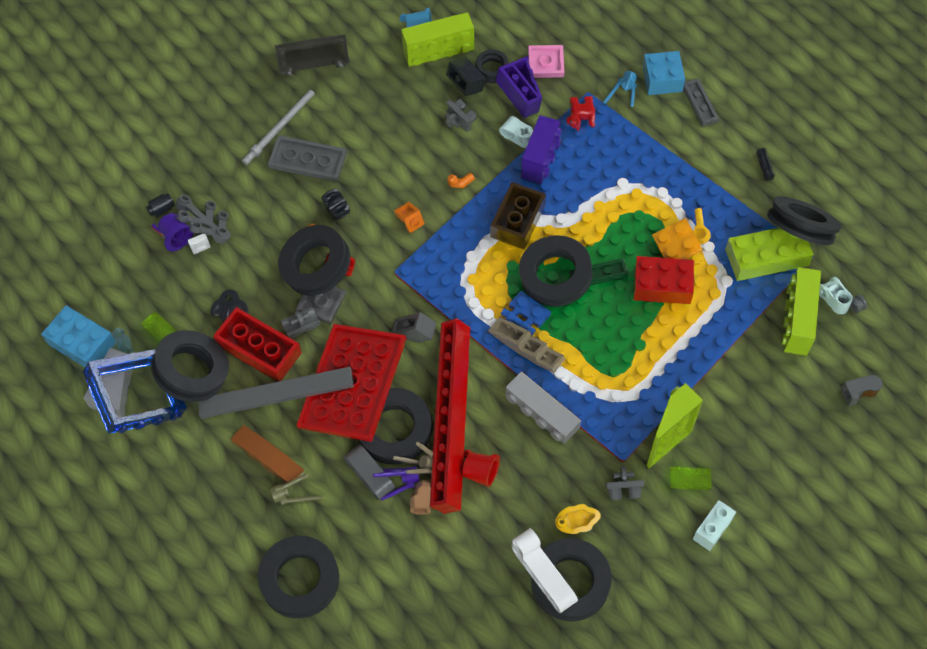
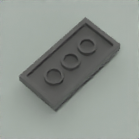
[268,135,347,182]

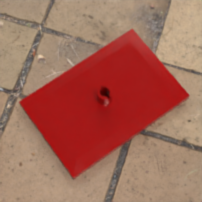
[296,324,407,442]

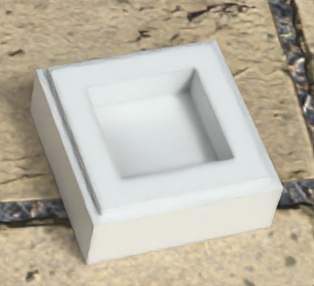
[188,234,210,254]

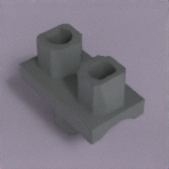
[445,99,476,132]
[281,307,320,338]
[605,466,644,500]

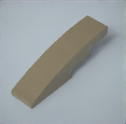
[488,317,565,374]

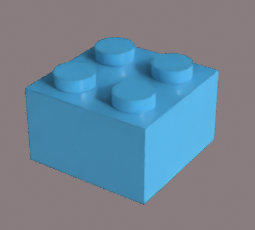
[642,51,685,95]

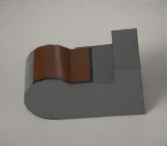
[841,375,882,406]

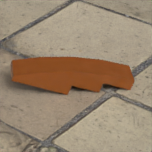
[230,425,304,483]

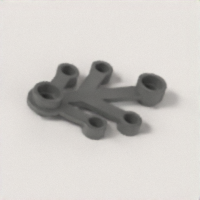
[176,195,231,244]

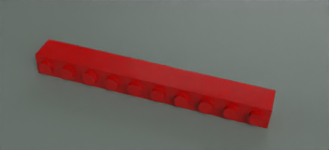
[430,318,470,514]

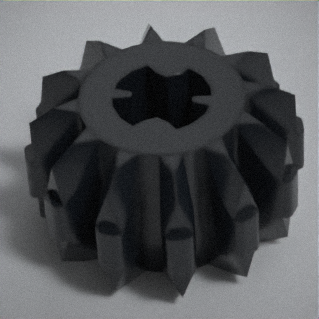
[321,188,350,220]

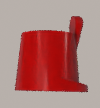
[462,449,500,487]

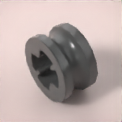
[850,294,867,313]

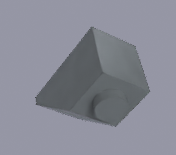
[391,312,436,343]

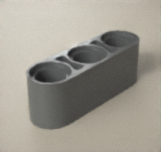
[343,444,395,500]

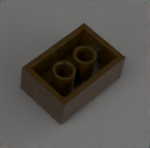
[490,182,546,250]

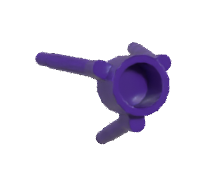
[372,466,419,501]

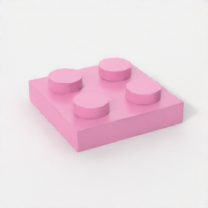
[528,45,564,78]

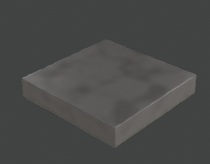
[296,287,346,325]

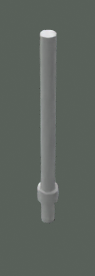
[242,90,315,165]

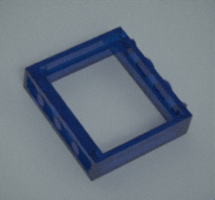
[83,349,187,434]

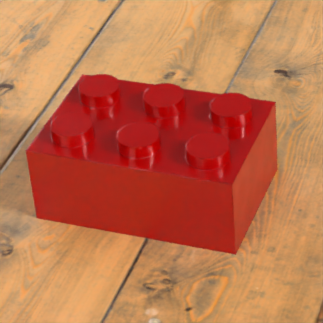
[633,256,694,304]

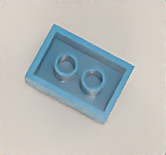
[41,305,116,372]

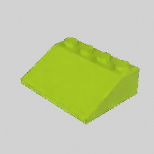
[647,383,703,468]

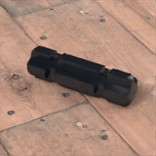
[756,148,775,181]

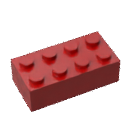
[213,307,302,382]

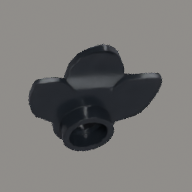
[211,289,249,323]

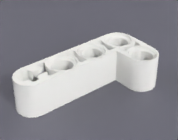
[512,528,578,613]

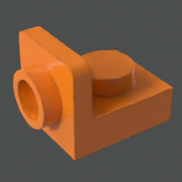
[394,202,425,233]

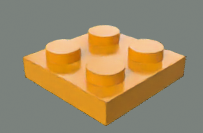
[652,218,703,259]

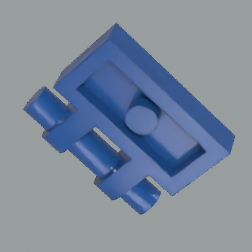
[501,291,551,336]

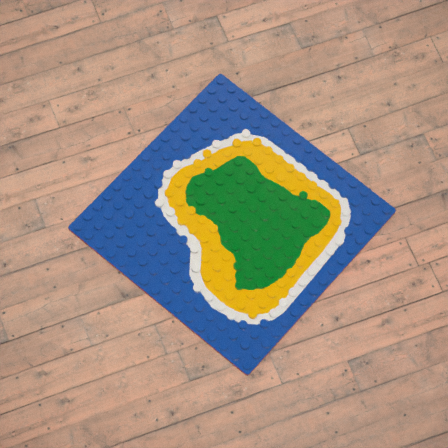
[395,93,814,462]

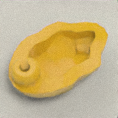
[555,504,600,534]

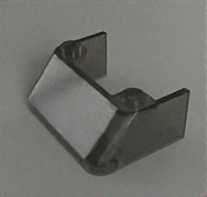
[275,34,350,76]

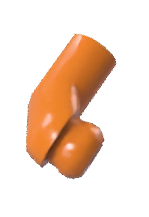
[447,173,475,188]

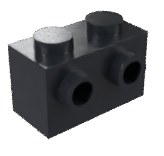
[446,57,486,96]

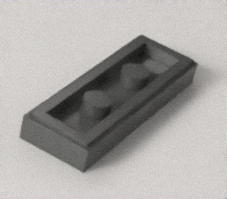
[683,78,719,127]

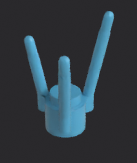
[603,71,637,107]

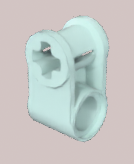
[499,116,533,148]
[819,277,853,314]

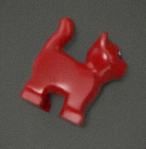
[566,96,595,131]

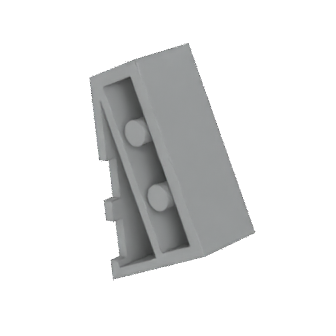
[83,348,133,420]

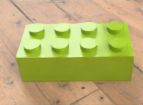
[401,12,474,67]
[725,228,814,281]
[781,267,821,356]

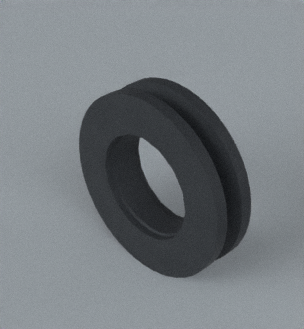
[767,196,841,245]
[278,225,351,296]
[519,235,593,307]
[151,330,229,402]
[359,388,432,464]
[258,536,339,618]
[531,538,612,621]

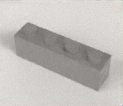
[505,371,581,444]

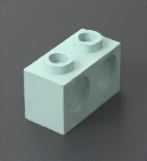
[693,500,736,551]

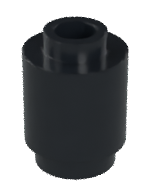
[146,193,175,218]

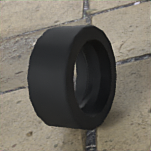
[476,49,509,84]

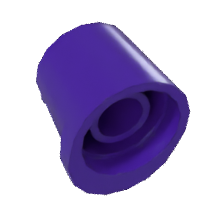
[151,213,193,252]

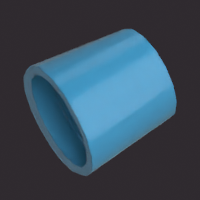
[400,8,432,27]

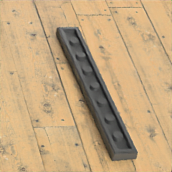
[198,367,354,419]

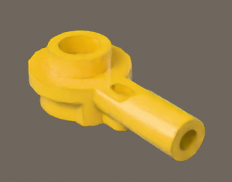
[693,208,711,245]

